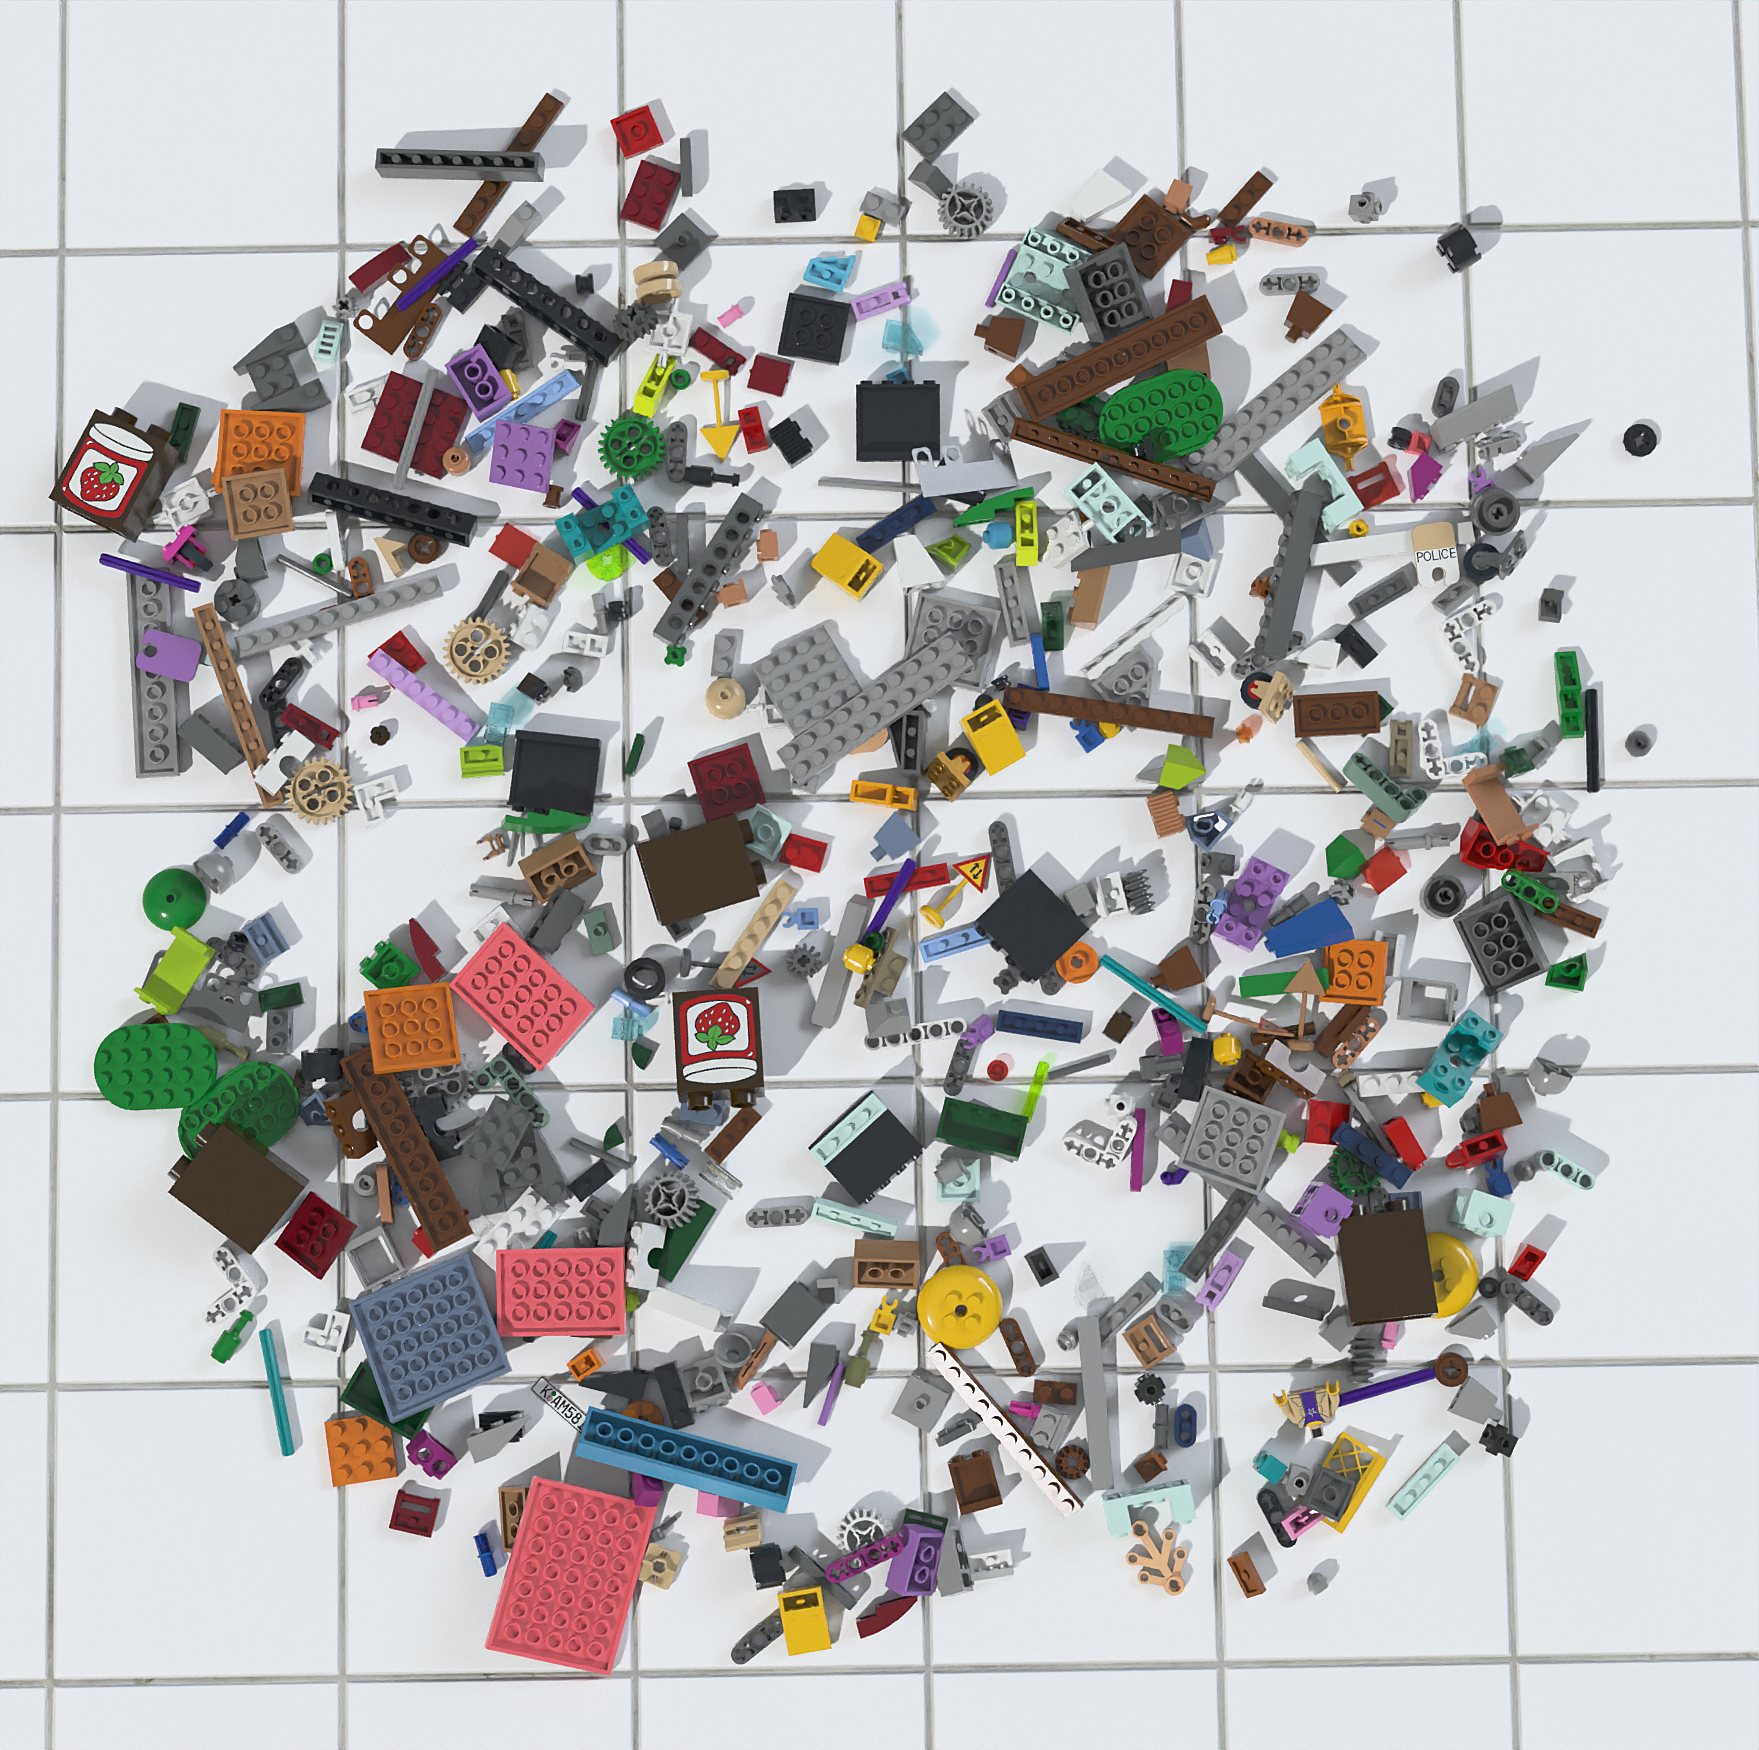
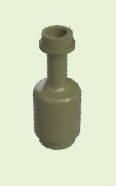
[198,1025,251,1061]
[844,1330,876,1389]

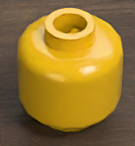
[842,943,876,975]
[1213,1033,1241,1066]

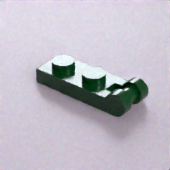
[170,402,201,464]

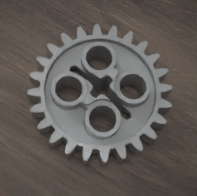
[406,1054,475,1113]

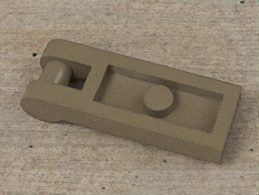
[1388,719,1413,779]

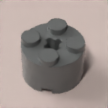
[214,579,261,625]
[1419,875,1467,919]

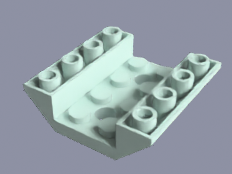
[995,226,1093,336]

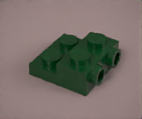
[1056,395,1106,441]

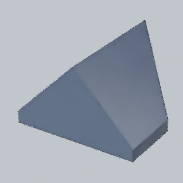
[1181,518,1213,562]
[1184,809,1234,854]
[299,1090,332,1127]

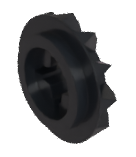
[1622,424,1657,458]

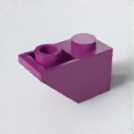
[1407,451,1443,503]
[1151,1008,1185,1056]
[632,1472,664,1507]

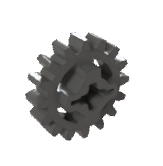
[613,303,659,341]

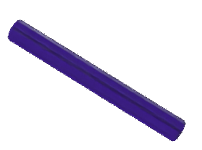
[395,238,478,311]
[571,487,651,565]
[99,553,201,593]
[859,858,917,946]
[1338,1367,1435,1407]

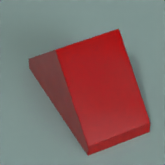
[1507,1242,1547,1282]

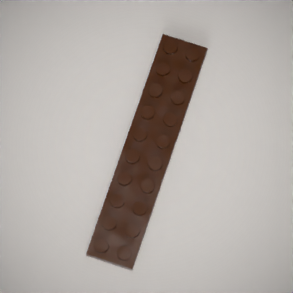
[1016,294,1223,423]
[339,1045,474,1253]

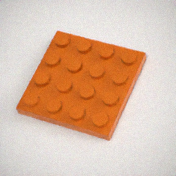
[214,409,306,498]
[363,982,461,1075]

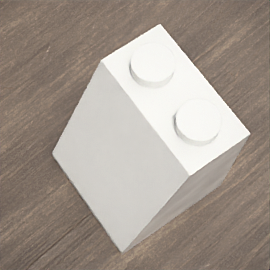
[894,533,945,595]

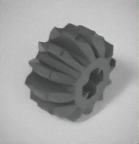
[786,943,822,980]

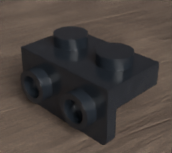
[773,188,816,223]

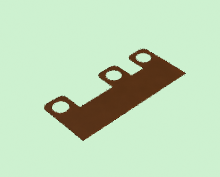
[353,235,459,355]

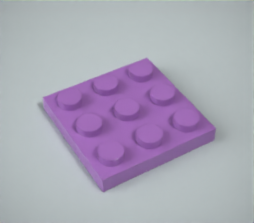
[489,419,556,493]

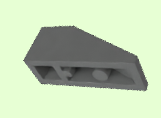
[234,537,269,583]
[803,1341,840,1409]

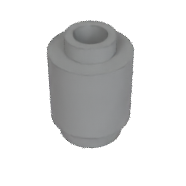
[933,1156,967,1185]

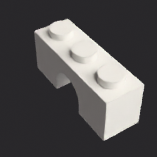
[253,730,315,796]
[1355,1070,1425,1097]
[624,1222,667,1291]

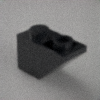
[516,672,552,706]

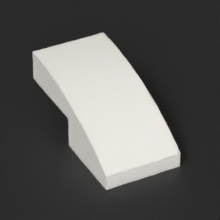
[561,630,608,658]

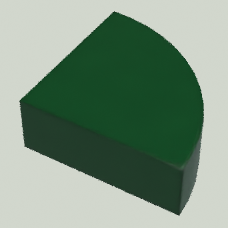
[631,1042,653,1070]
[603,1123,625,1151]

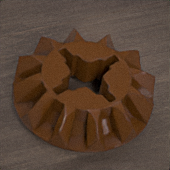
[407,533,441,564]
[1433,1352,1468,1387]
[1055,1445,1090,1480]

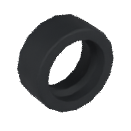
[624,957,665,1000]

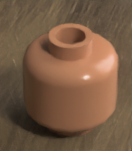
[443,447,472,477]

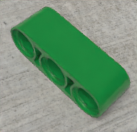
[1501,868,1560,913]

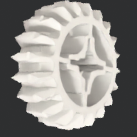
[836,1507,894,1567]

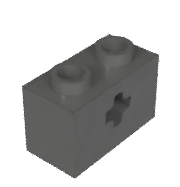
[266,1010,294,1053]

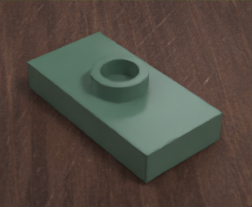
[582,909,615,956]

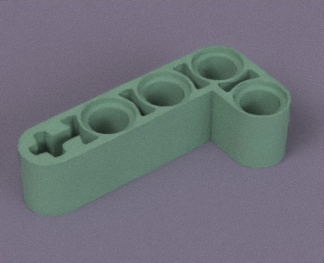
[1343,752,1427,823]
[473,1057,550,1127]

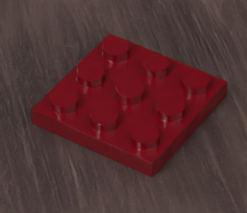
[687,743,767,821]
[274,1191,358,1280]

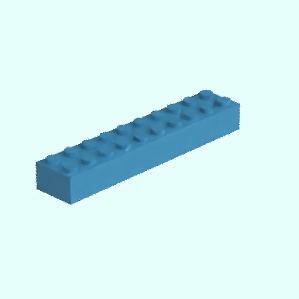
[575,1406,798,1513]

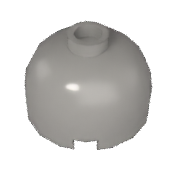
[193,853,234,895]
[1528,1057,1573,1096]
[949,1202,990,1246]

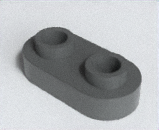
[1431,376,1460,418]
[935,1418,977,1447]

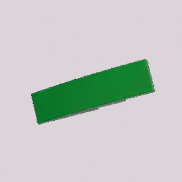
[953,486,1034,528]
[1554,651,1585,739]
[500,808,591,834]
[1239,968,1330,998]

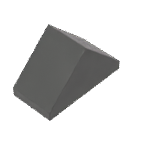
[908,162,953,201]
[1024,1247,1060,1287]

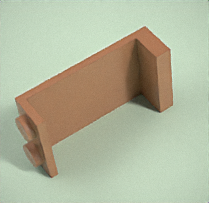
[1461,761,1540,846]

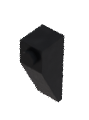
[1177,1037,1213,1103]
[579,1367,649,1401]

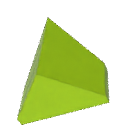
[924,534,972,572]
[1158,743,1207,790]

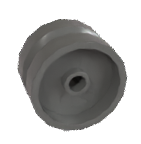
[1468,486,1520,536]

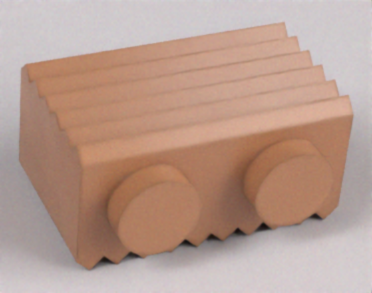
[1145,790,1186,839]

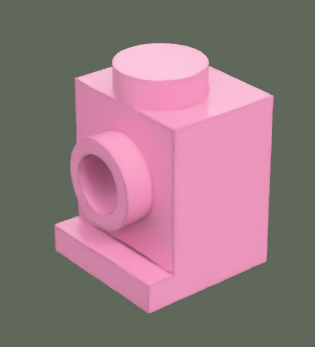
[750,1380,783,1416]

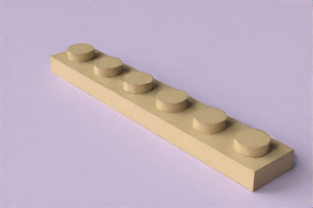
[708,878,797,989]

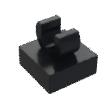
[1133,434,1155,460]

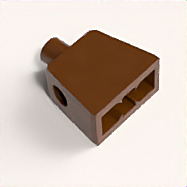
[1284,289,1333,344]
[974,316,1026,363]
[1150,945,1205,992]
[1476,1082,1523,1134]

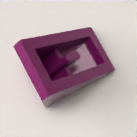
[554,418,581,456]

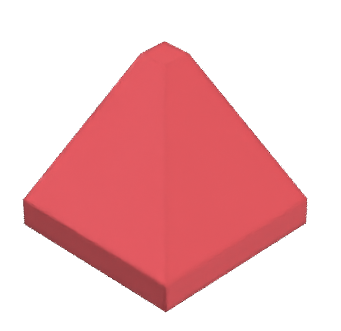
[1403,430,1432,456]

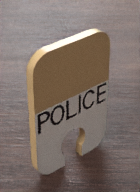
[1411,522,1460,588]

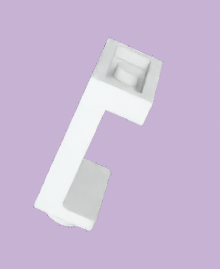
[1547,836,1612,903]

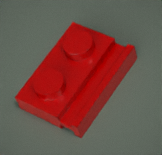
[779,833,828,874]

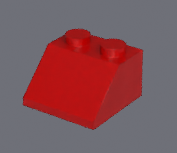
[1304,1100,1350,1146]

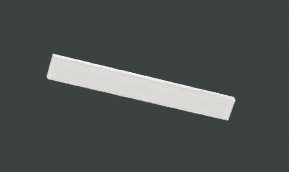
[1309,521,1475,567]

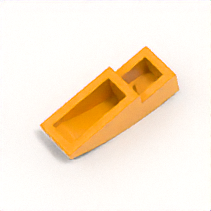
[849,780,920,812]

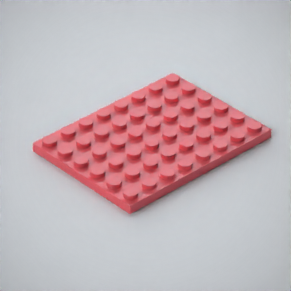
[484,1475,658,1676]

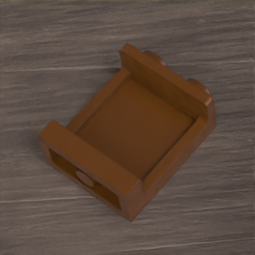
[947,1449,1003,1516]

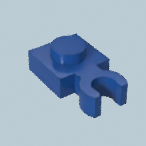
[1069,720,1104,754]
[1484,1159,1513,1197]

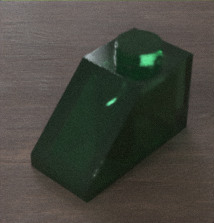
[1040,601,1064,651]
[1499,746,1535,780]

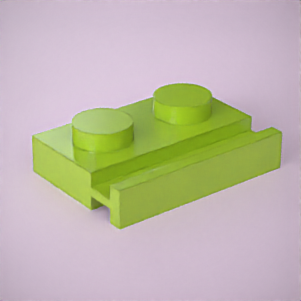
[459,744,505,779]

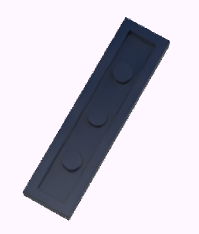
[855,494,937,555]
[996,1010,1083,1044]
[1330,1121,1413,1190]

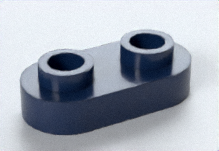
[1174,1403,1197,1448]

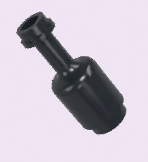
[684,465,740,488]

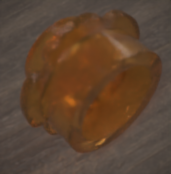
[1236,724,1253,744]

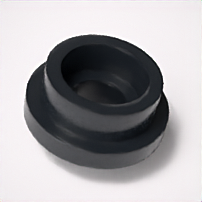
[1478,1277,1500,1299]

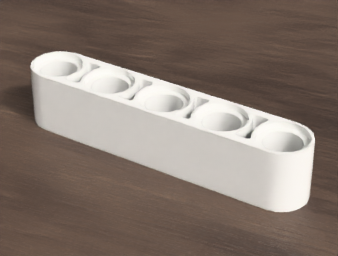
[864,1017,967,1052]

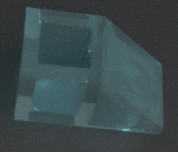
[882,319,924,358]
[483,702,515,748]
[1161,1249,1186,1295]

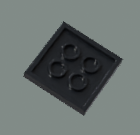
[777,292,851,366]

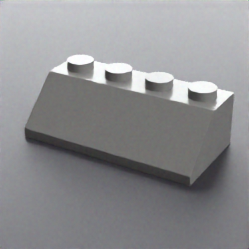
[1428,384,1518,452]

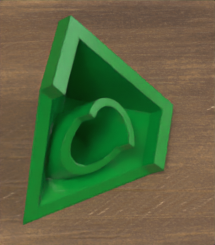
[1325,834,1370,880]
[1545,952,1588,993]

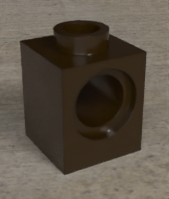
[1102,1010,1134,1045]

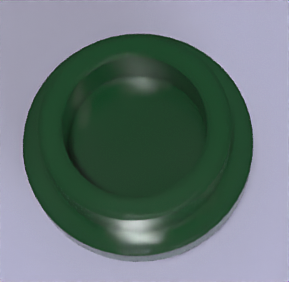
[864,931,885,953]

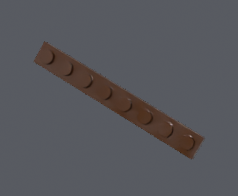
[453,92,564,239]

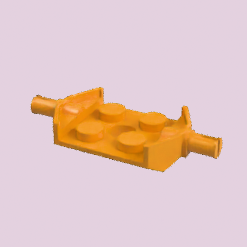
[1318,382,1368,472]

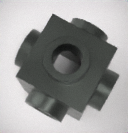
[1134,1373,1166,1406]
[1479,1423,1519,1458]

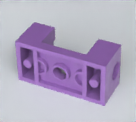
[1211,856,1290,953]
[1288,1181,1353,1239]

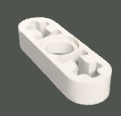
[325,511,347,572]

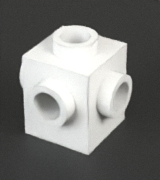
[1104,1091,1135,1122]

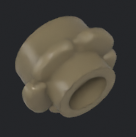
[1336,1069,1356,1088]

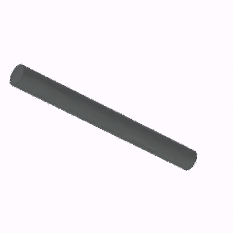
[276,554,354,599]

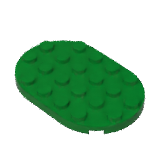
[1099,368,1223,463]
[94,1023,218,1111]
[178,1061,301,1161]

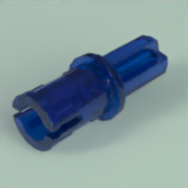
[213,812,250,850]
[473,1532,497,1577]

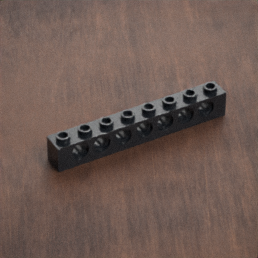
[471,245,624,368]
[308,472,478,548]

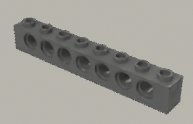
[653,492,765,649]

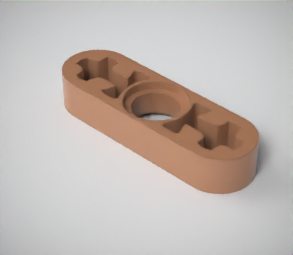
[1248,217,1309,248]
[1331,1018,1380,1070]
[376,1162,395,1225]

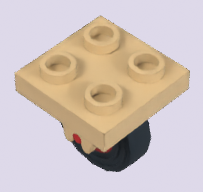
[1240,671,1294,724]

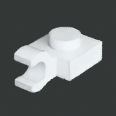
[550,351,587,371]
[286,638,320,667]

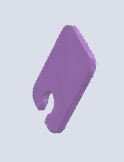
[136,629,203,682]

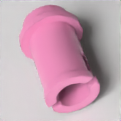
[717,304,744,329]
[351,693,378,712]
[1380,1322,1400,1350]

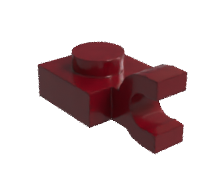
[1208,225,1246,245]

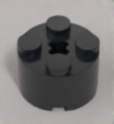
[1436,224,1482,274]
[301,1048,345,1082]
[749,1542,787,1591]

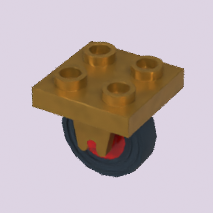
[924,747,979,802]

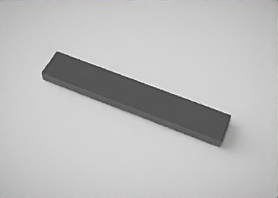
[1178,1176,1270,1283]

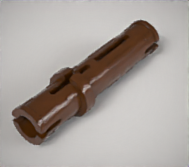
[1250,1021,1316,1046]

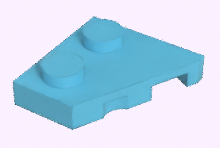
[803,255,856,294]

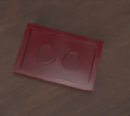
[619,159,681,233]

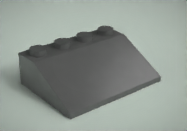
[1062,242,1154,347]
[1453,893,1552,997]

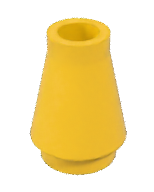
[1206,244,1237,266]

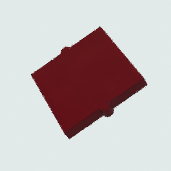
[747,355,791,397]

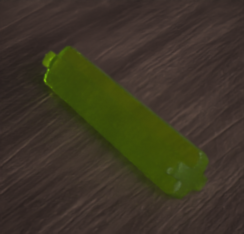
[1021,1061,1050,1123]

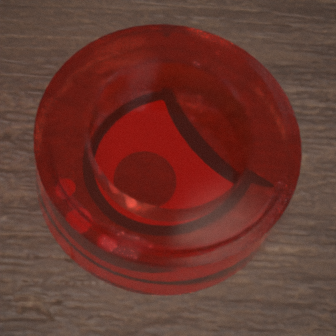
[987,1060,1008,1081]

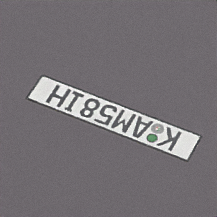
[531,1376,586,1433]

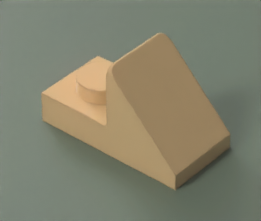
[373,537,408,579]

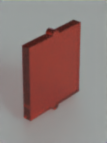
[488,522,537,571]
[1358,845,1408,895]

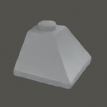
[865,997,912,1039]

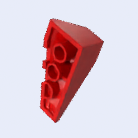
[1459,817,1550,872]

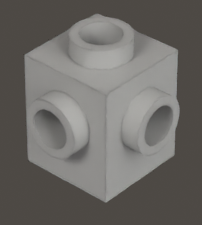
[1348,192,1383,224]
[1281,1462,1314,1498]

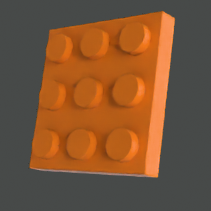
[1319,940,1389,1007]
[324,1415,398,1487]

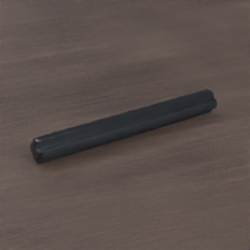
[1585,689,1600,793]

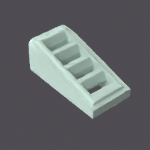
[313,320,344,365]

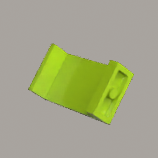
[133,926,216,1016]

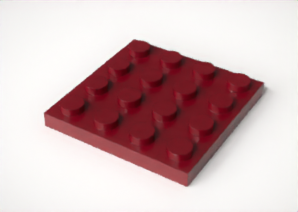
[360,370,469,480]

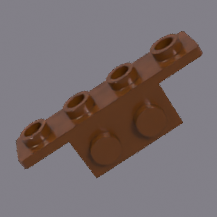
[1313,1004,1372,1059]

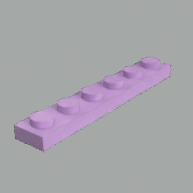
[366,648,481,743]

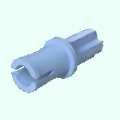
[1206,888,1231,924]
[610,985,651,1018]

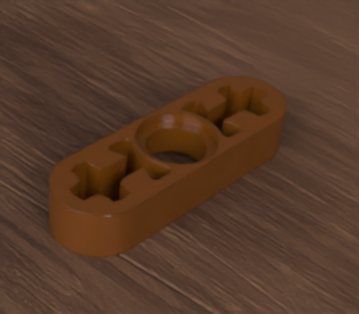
[403,303,443,361]
[999,1317,1036,1377]

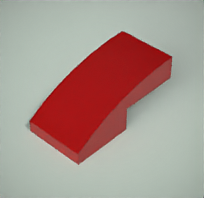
[737,406,768,454]

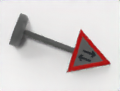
[680,948,773,988]

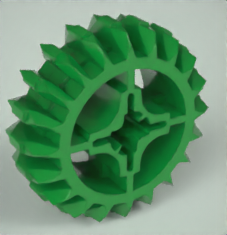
[1327,1146,1384,1197]

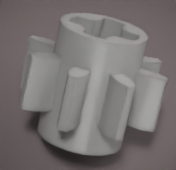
[332,294,360,322]
[1328,879,1355,906]
[572,1225,599,1248]
[893,1310,919,1338]

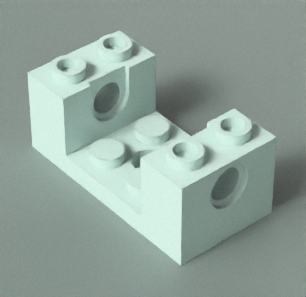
[1284,438,1364,534]
[1062,462,1152,545]
[1447,1188,1516,1239]
[1101,1479,1197,1538]

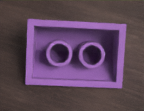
[444,343,513,423]
[885,1524,945,1596]

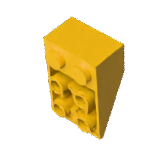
[809,532,884,603]
[958,698,1027,777]
[777,1583,832,1656]

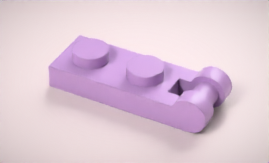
[850,282,912,322]
[1194,1249,1244,1312]

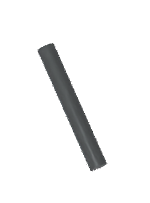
[1047,1054,1111,1081]
[569,1137,631,1171]

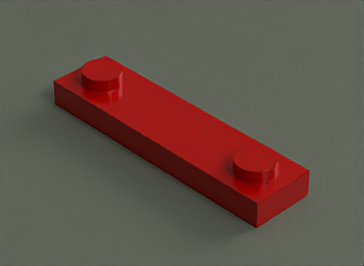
[863,862,950,899]

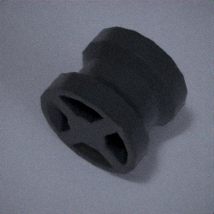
[575,273,595,295]
[1387,427,1412,450]
[608,601,630,621]

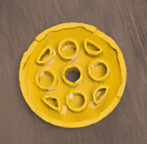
[1426,1232,1479,1319]
[917,1265,1003,1350]

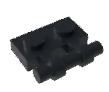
[436,260,489,315]

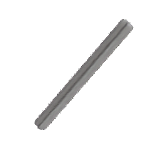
[392,369,438,490]

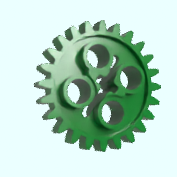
[598,414,666,482]

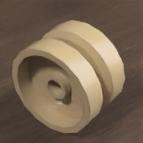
[632,261,683,304]

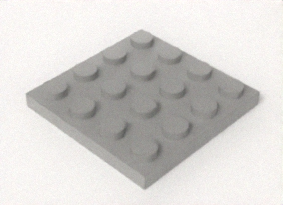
[901,592,1001,693]
[751,625,863,738]
[1177,1085,1287,1196]

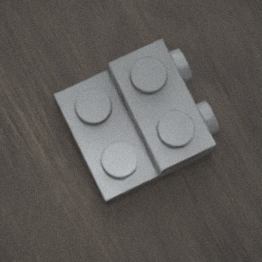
[678,1356,733,1414]

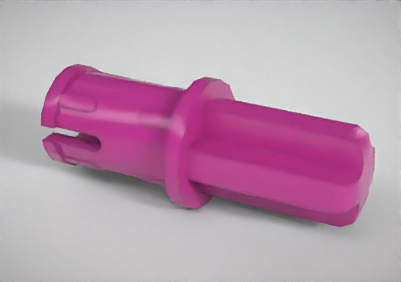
[1009,1401,1042,1419]

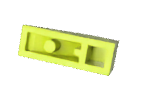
[633,353,677,419]
[1015,501,1038,566]

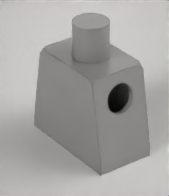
[1447,1375,1504,1425]

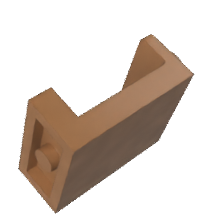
[510,541,574,609]

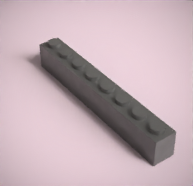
[375,148,545,182]
[1254,489,1324,660]

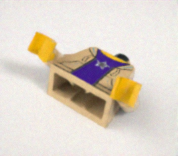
[1273,1380,1340,1438]

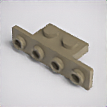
[853,927,908,1009]

